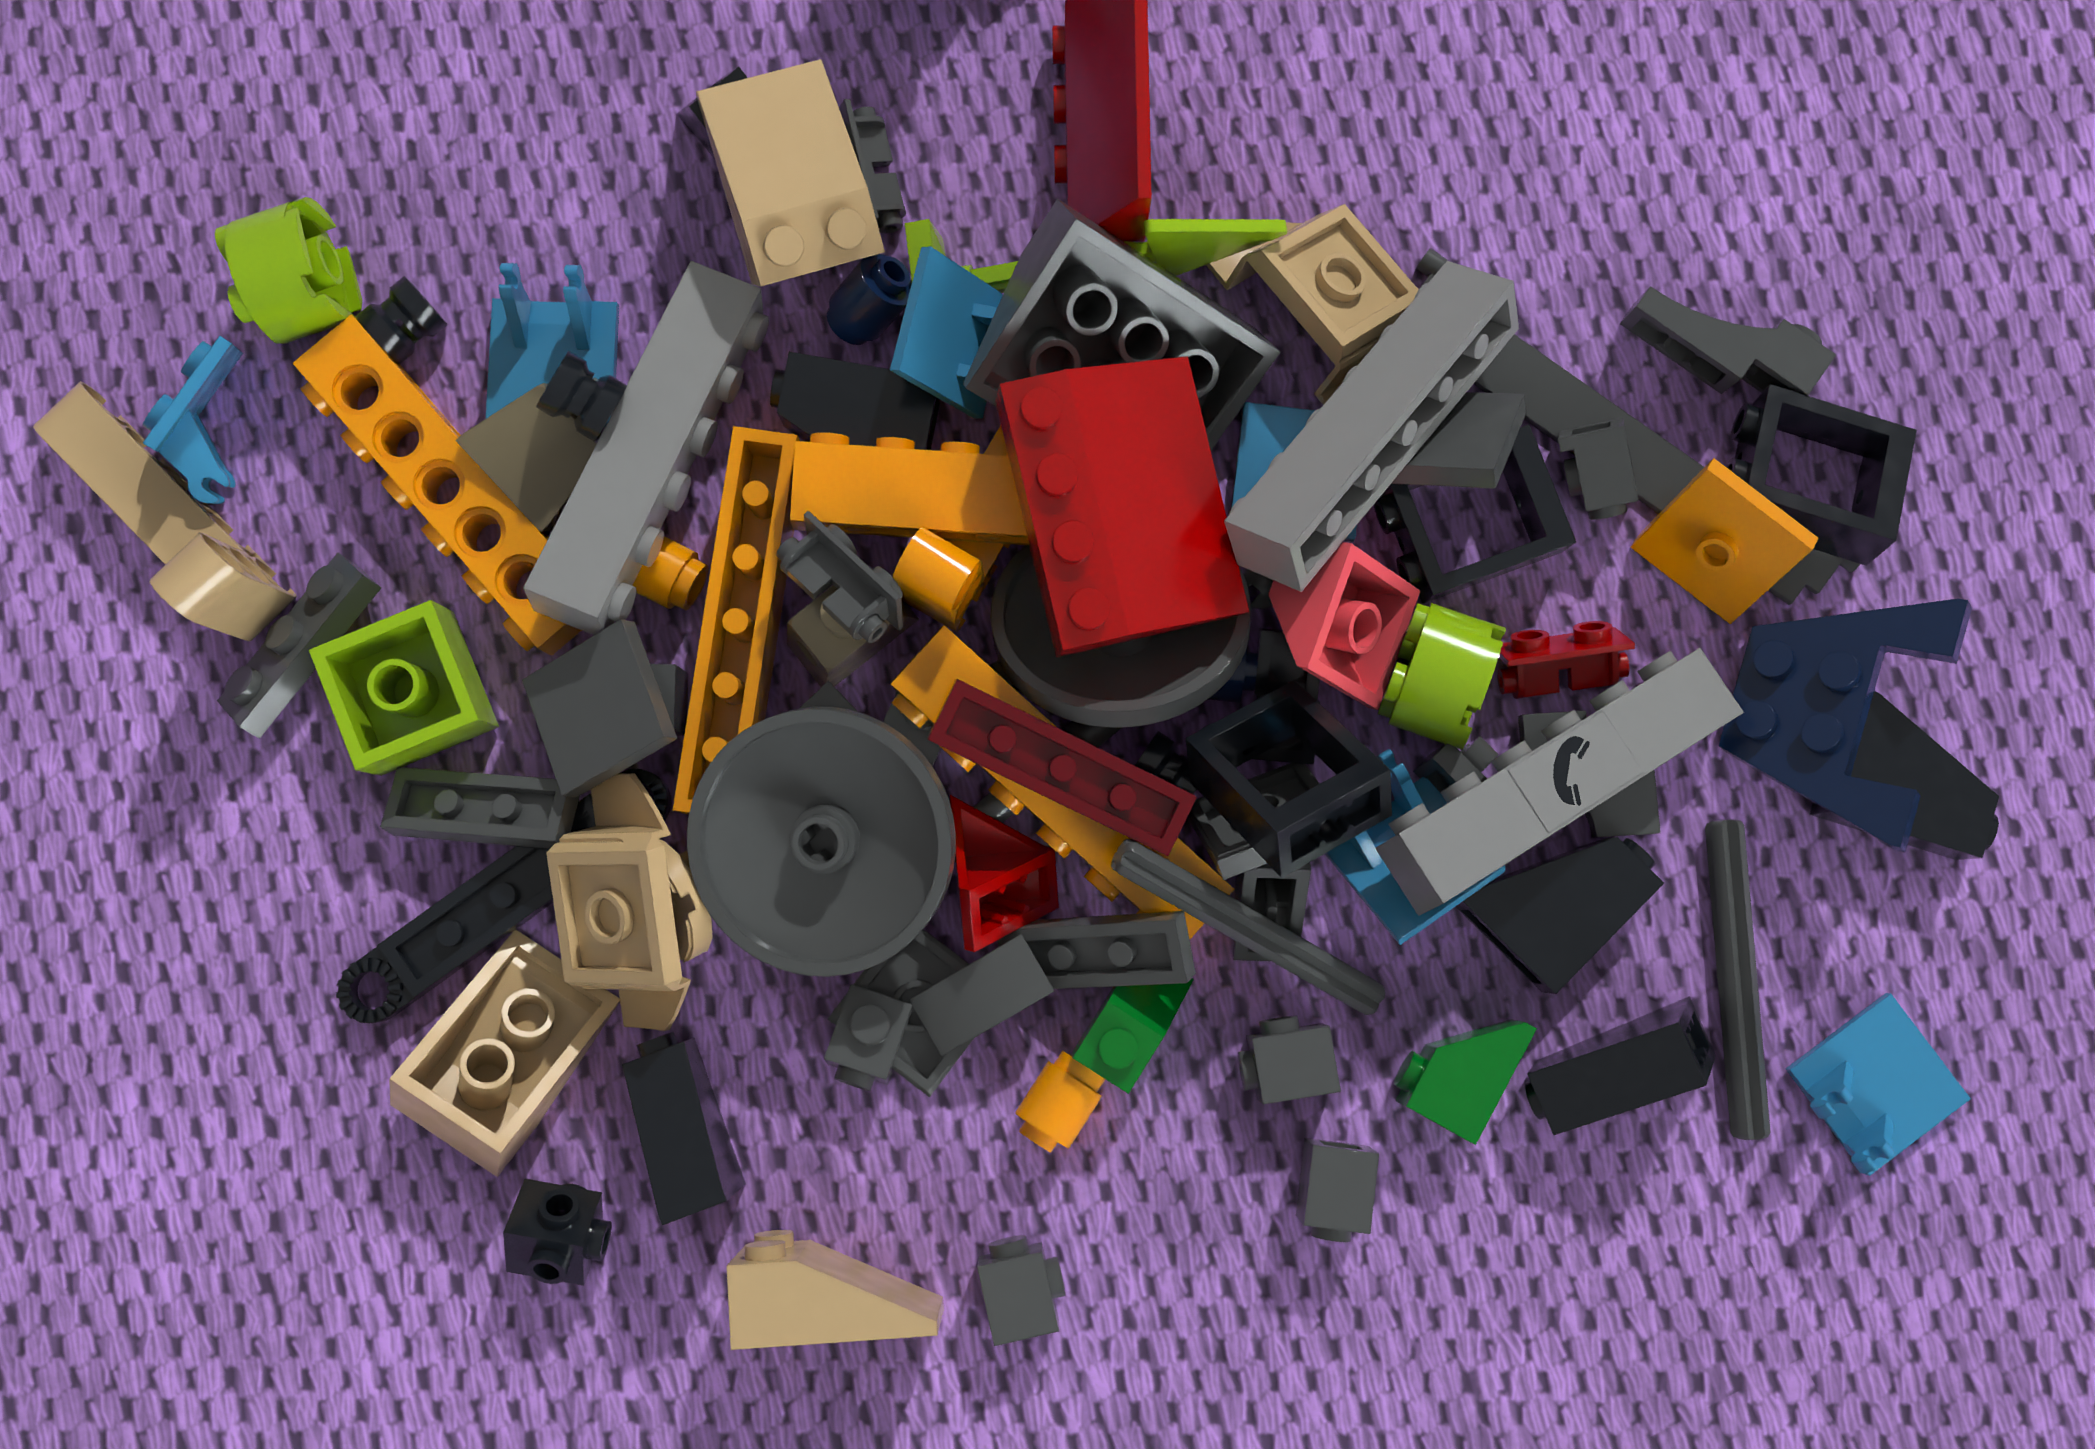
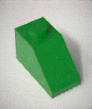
[1071,978,1194,1094]
[1394,1019,1537,1145]

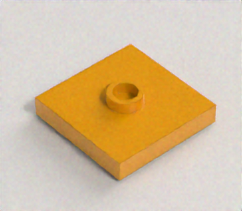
[1630,458,1818,624]

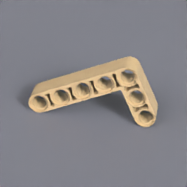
[33,381,297,641]

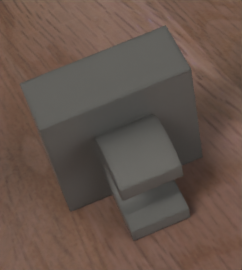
[1413,736,1499,792]

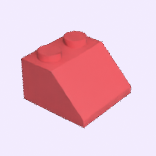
[1268,542,1420,710]

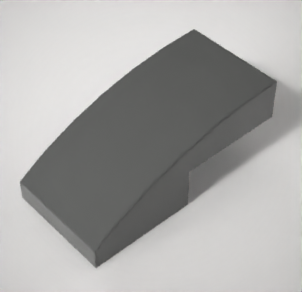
[909,934,1054,1056]

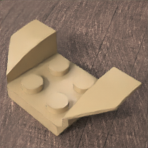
[1206,204,1419,405]
[546,773,691,1031]

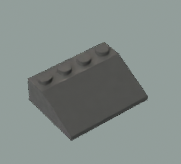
[963,198,1280,450]

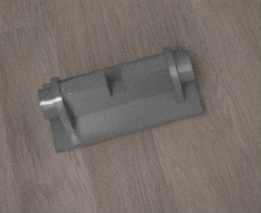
[839,99,906,234]
[776,511,904,643]

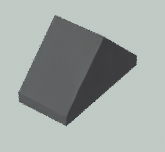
[1233,862,1311,961]

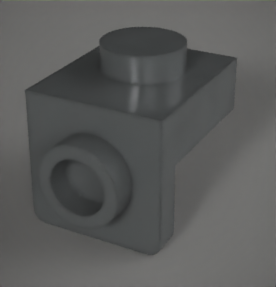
[824,984,913,1091]

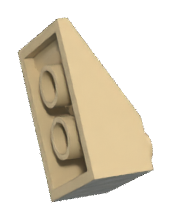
[696,59,885,287]
[389,930,621,1177]
[726,1230,944,1350]

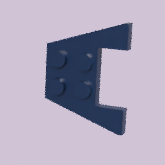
[1719,599,1972,853]

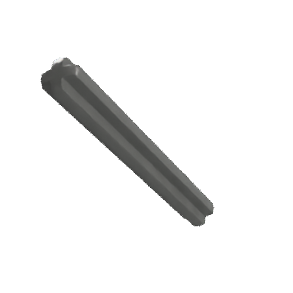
[1705,819,1771,1140]
[1111,839,1386,1015]

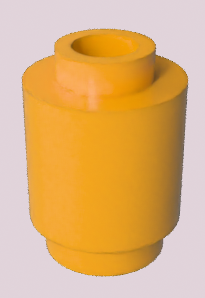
[632,536,709,611]
[1015,1050,1105,1153]

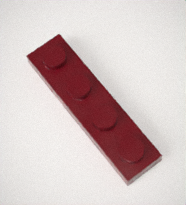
[927,679,1197,856]

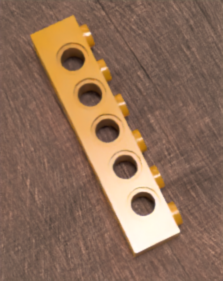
[293,314,582,656]

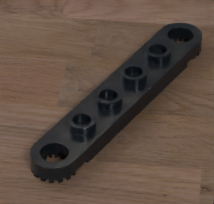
[336,769,671,1023]

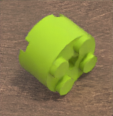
[215,197,363,344]
[1378,603,1506,750]

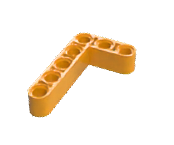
[893,425,1010,632]

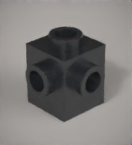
[503,1179,612,1286]

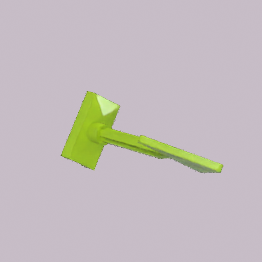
[904,219,1287,293]

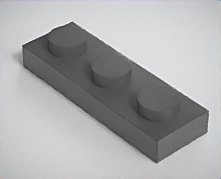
[217,552,381,739]
[380,767,580,849]
[997,911,1196,989]

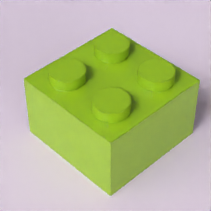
[309,600,499,776]

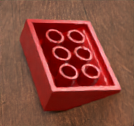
[1052,0,1152,242]
[995,356,1249,657]

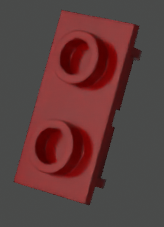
[1497,621,1635,699]

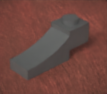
[1620,286,1836,396]

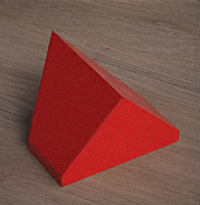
[950,795,1059,952]

